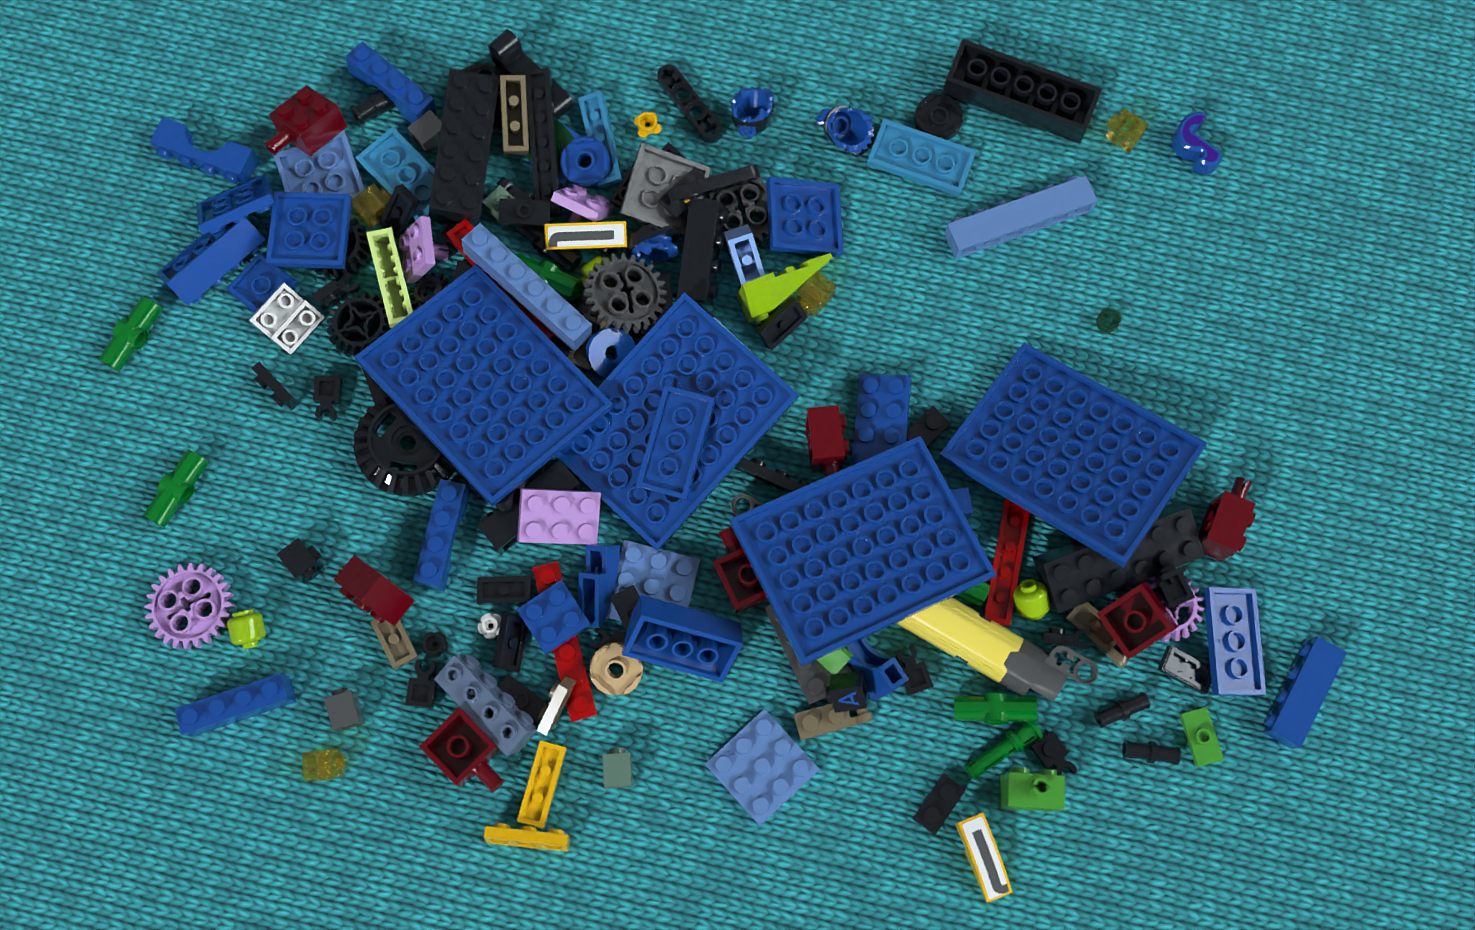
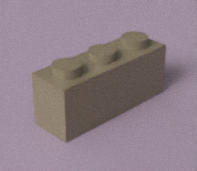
[499,75,529,156]

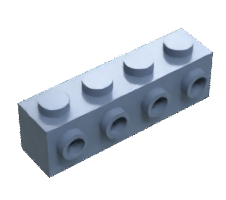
[434,654,538,756]

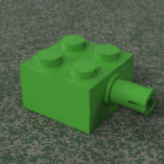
[999,767,1065,812]

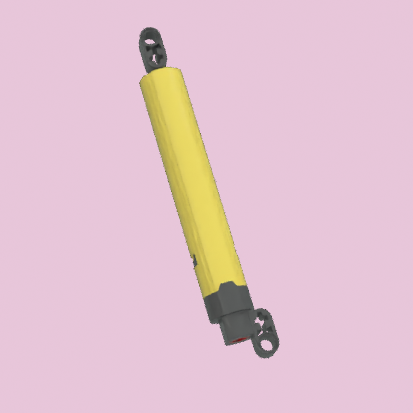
[731,494,1099,701]

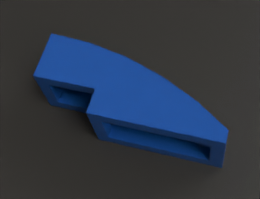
[579,543,620,628]

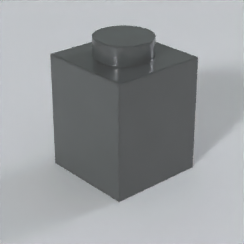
[407,110,443,155]
[324,688,365,732]

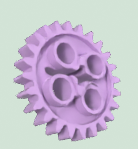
[144,563,235,650]

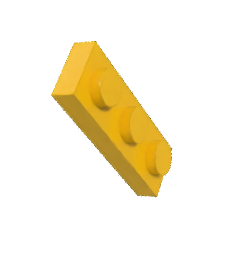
[517,740,567,829]
[484,823,570,852]

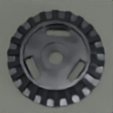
[353,397,456,497]

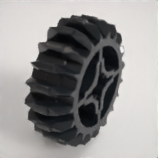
[311,218,371,280]
[326,291,391,358]

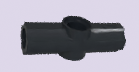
[512,226,584,273]

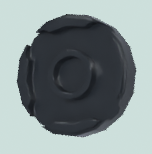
[914,94,963,140]

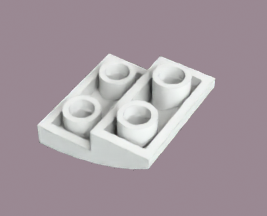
[249,283,325,355]

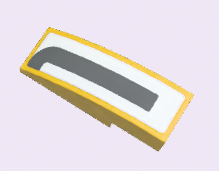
[544,221,627,250]
[955,813,1012,903]

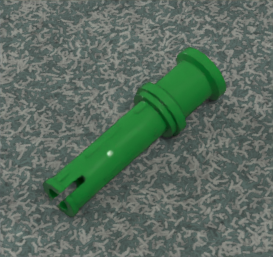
[964,722,1043,780]

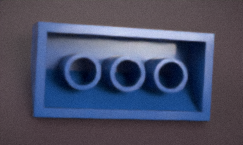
[157,218,265,306]
[622,595,743,682]

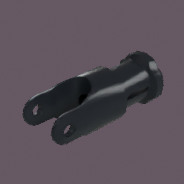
[350,89,396,126]

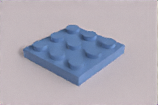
[274,131,368,204]
[606,540,701,622]
[705,709,820,826]

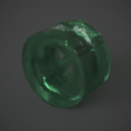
[1096,308,1121,333]

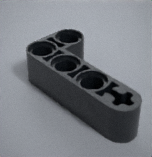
[488,29,575,120]

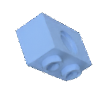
[724,224,765,286]

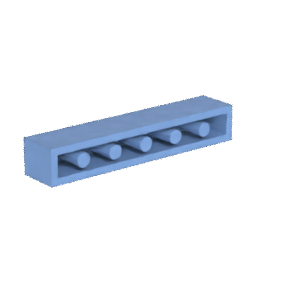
[944,175,1098,259]
[461,223,592,353]

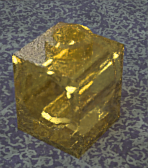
[1105,108,1149,153]
[352,184,391,229]
[797,271,837,317]
[302,748,347,782]

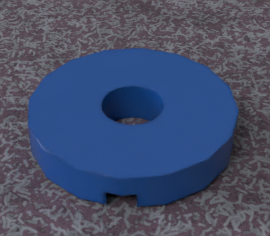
[560,136,611,187]
[586,327,635,378]

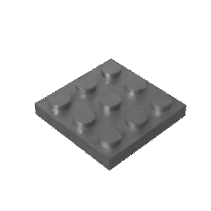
[619,143,711,238]

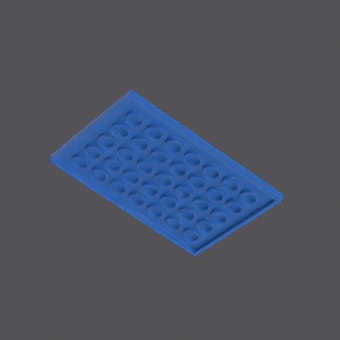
[355,264,613,507]
[555,292,800,551]
[939,342,1207,568]
[730,436,997,667]

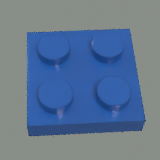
[516,580,591,655]

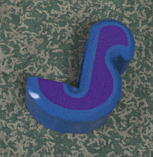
[1172,112,1222,175]

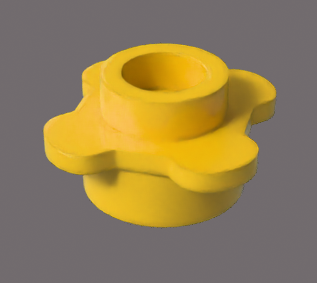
[634,112,661,138]

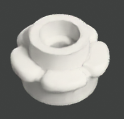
[478,613,501,639]

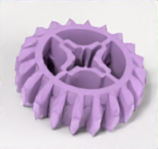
[1138,574,1205,642]

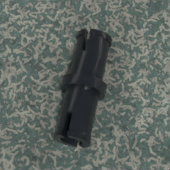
[1094,692,1151,728]
[1122,740,1181,765]

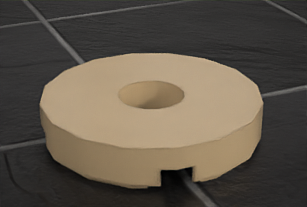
[589,642,644,696]

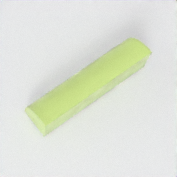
[366,227,413,328]

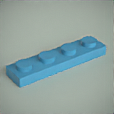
[578,90,624,189]

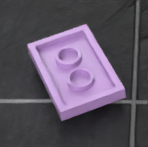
[517,488,601,544]

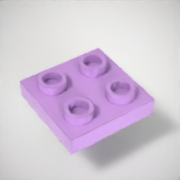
[551,185,615,223]
[399,216,449,284]

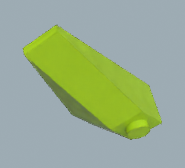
[736,253,833,324]

